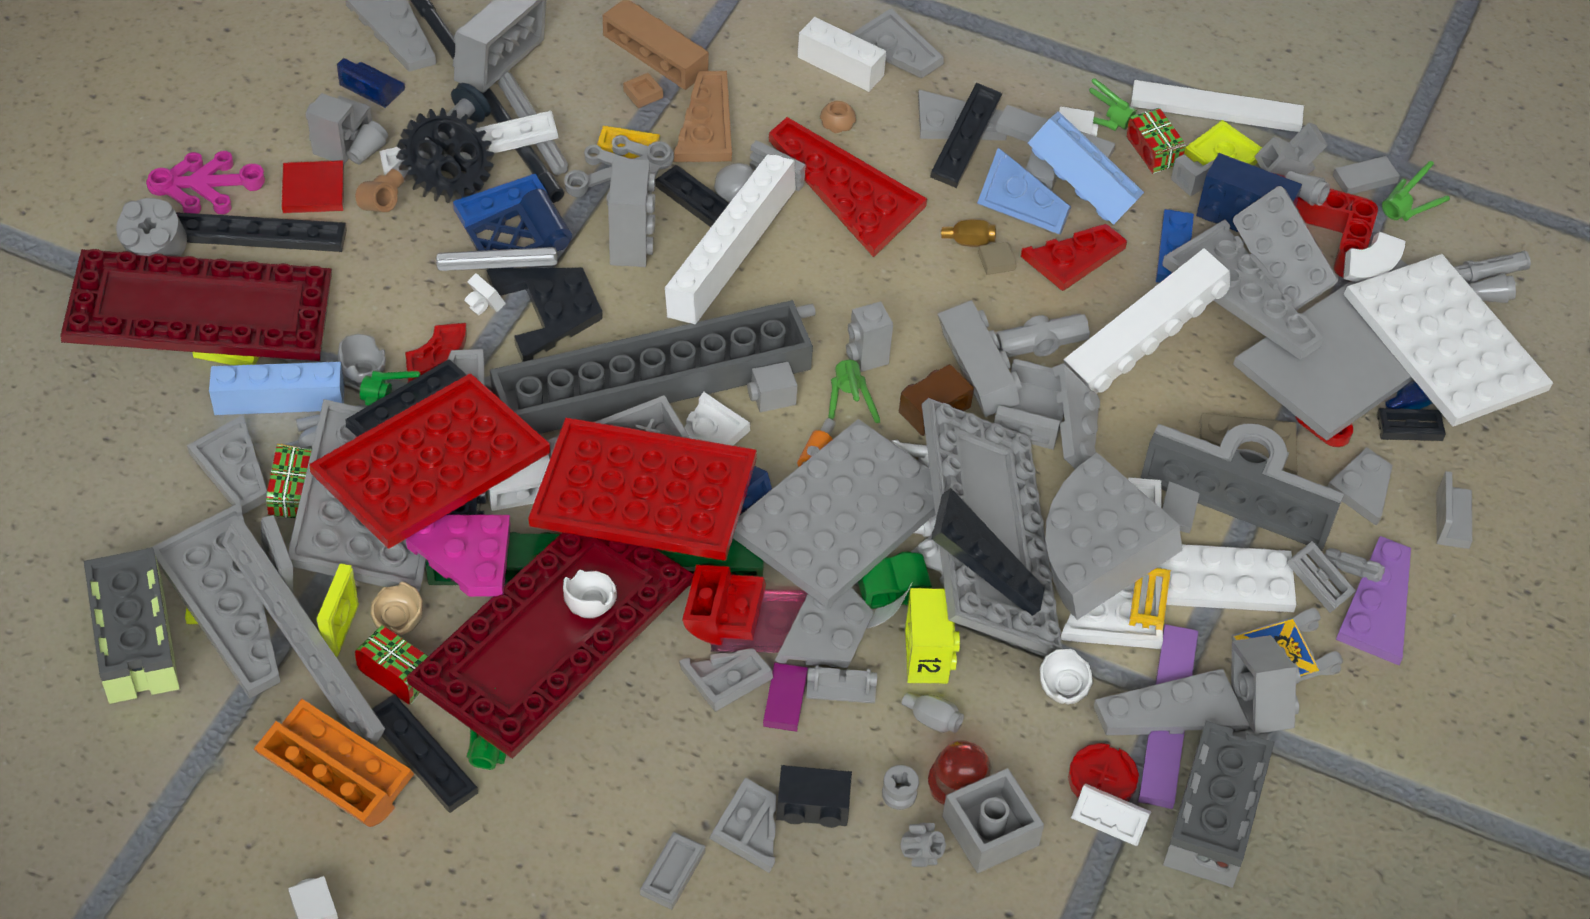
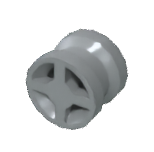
[882,765,919,810]

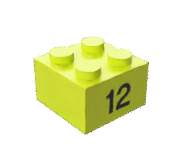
[905,588,960,684]

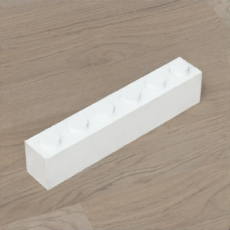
[1064,248,1230,394]

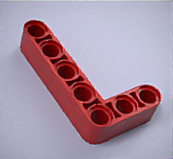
[1274,173,1378,278]

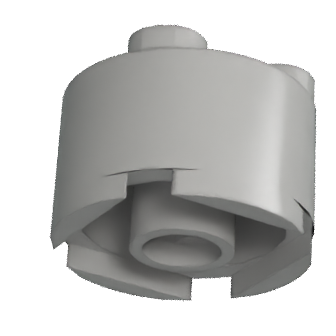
[116,198,187,257]

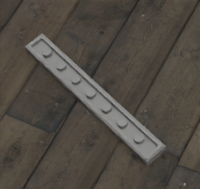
[222,519,385,746]

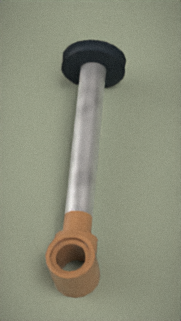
[355,82,491,212]

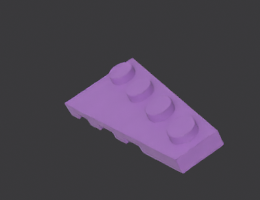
[1336,536,1411,666]

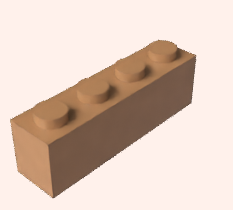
[602,0,709,90]

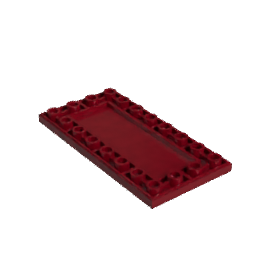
[60,249,332,361]
[406,532,694,759]

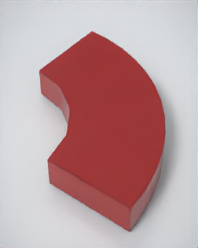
[405,323,467,383]

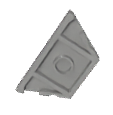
[775,587,874,668]

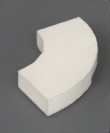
[1344,232,1406,282]

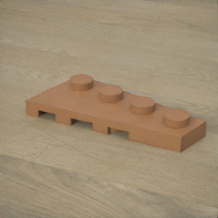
[673,71,732,162]

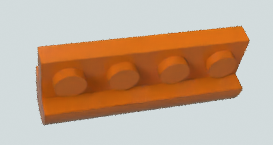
[254,699,414,827]

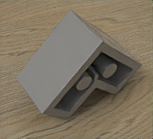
[306,93,372,164]

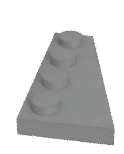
[345,0,436,72]

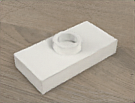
[1071,784,1151,846]

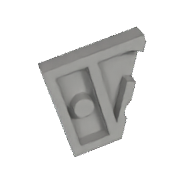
[1328,447,1392,525]
[679,648,773,712]

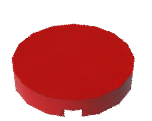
[1068,743,1139,802]

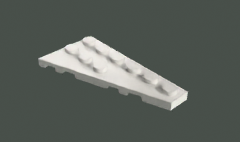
[1061,478,1163,649]

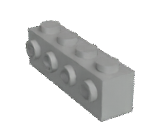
[937,300,1022,417]

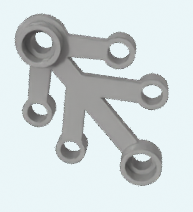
[564,135,674,205]

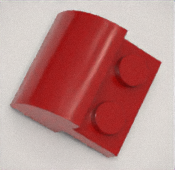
[682,565,766,646]

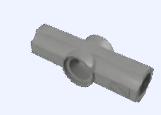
[995,313,1090,357]

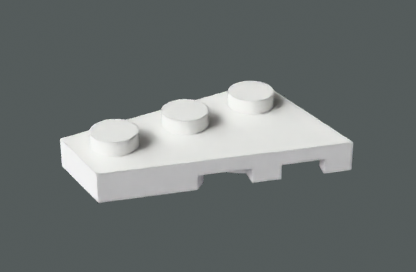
[684,391,750,446]

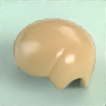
[370,582,423,636]

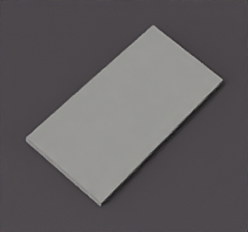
[1233,259,1414,441]
[922,398,1062,655]

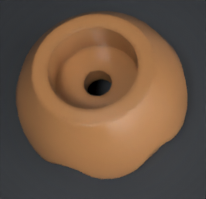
[820,101,856,133]

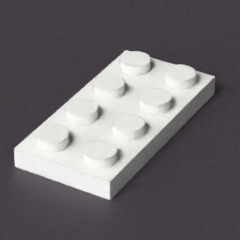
[1162,544,1296,612]

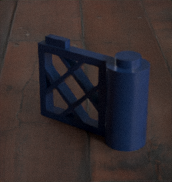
[465,189,572,269]

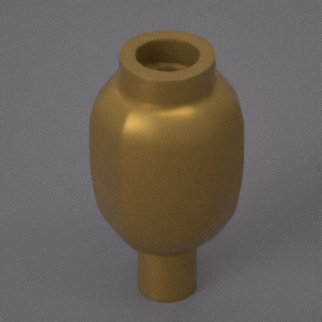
[941,219,996,247]

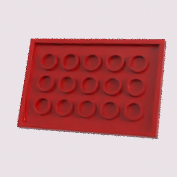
[309,373,551,549]
[528,418,757,561]

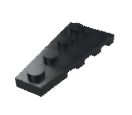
[931,488,1045,616]

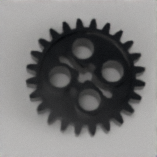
[396,108,494,203]

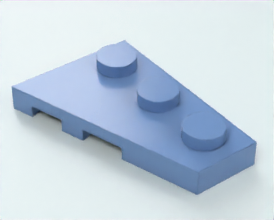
[977,148,1071,235]

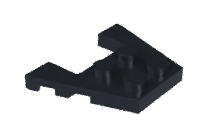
[486,267,603,362]

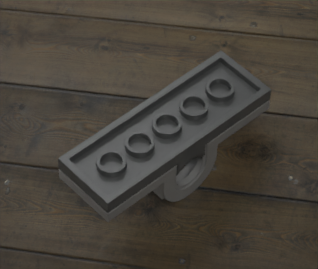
[1141,424,1344,551]

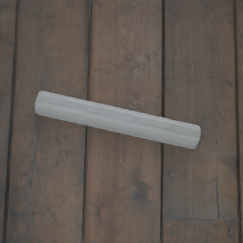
[436,247,558,271]

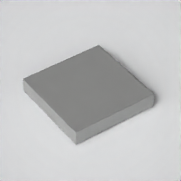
[261,515,293,593]

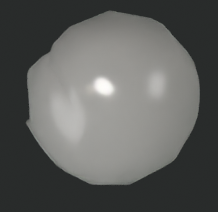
[714,163,754,203]
[337,334,386,383]

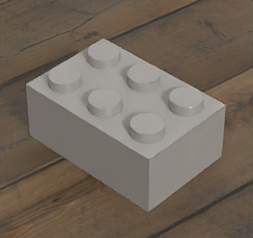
[608,158,655,267]

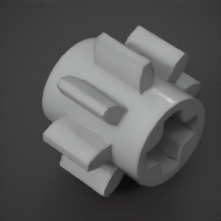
[901,823,946,867]

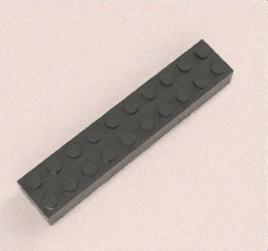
[490,300,813,434]

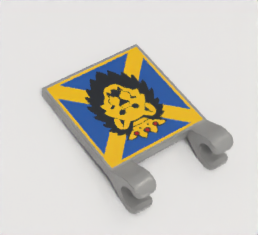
[1231,608,1343,681]

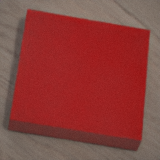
[282,160,344,213]

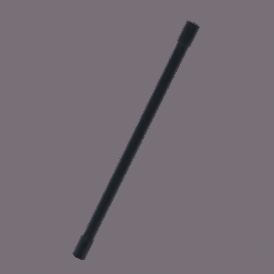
[411,0,565,203]

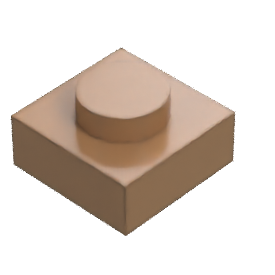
[623,73,663,109]

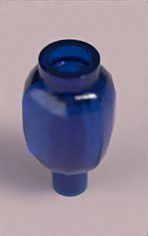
[1385,380,1434,409]

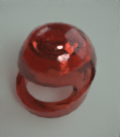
[928,740,992,805]

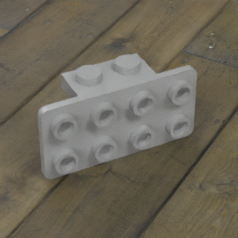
[1233,186,1338,310]

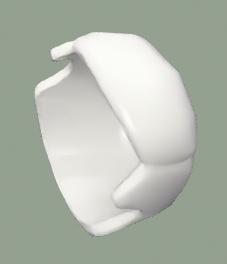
[563,570,617,618]
[1040,649,1093,705]

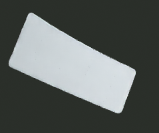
[867,582,913,628]

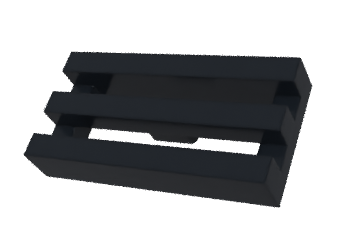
[1377,408,1446,441]

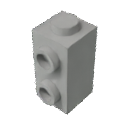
[846,301,893,372]

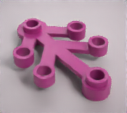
[146,151,265,214]

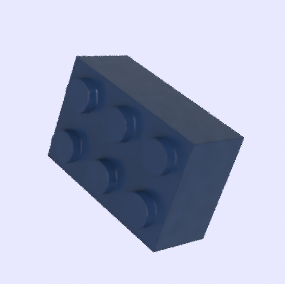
[1196,153,1302,232]

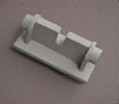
[806,665,877,703]

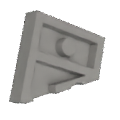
[709,778,776,873]

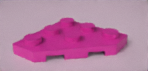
[406,515,511,597]

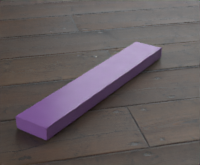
[1138,624,1198,809]

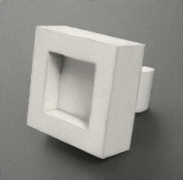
[464,273,506,316]

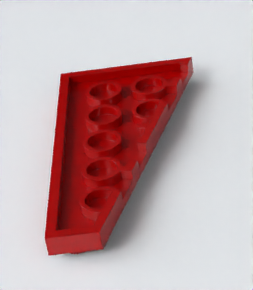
[769,117,927,257]

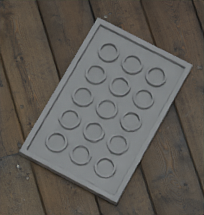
[288,399,426,592]
[733,419,935,608]

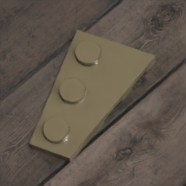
[1200,413,1298,475]

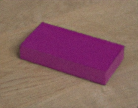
[763,663,808,732]

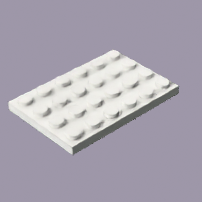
[1344,254,1553,427]

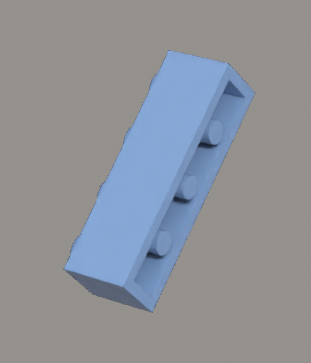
[1028,111,1144,225]
[209,362,344,415]

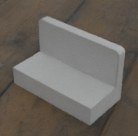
[1436,471,1472,549]

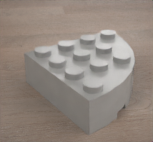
[1045,452,1182,620]

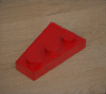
[1020,224,1127,291]

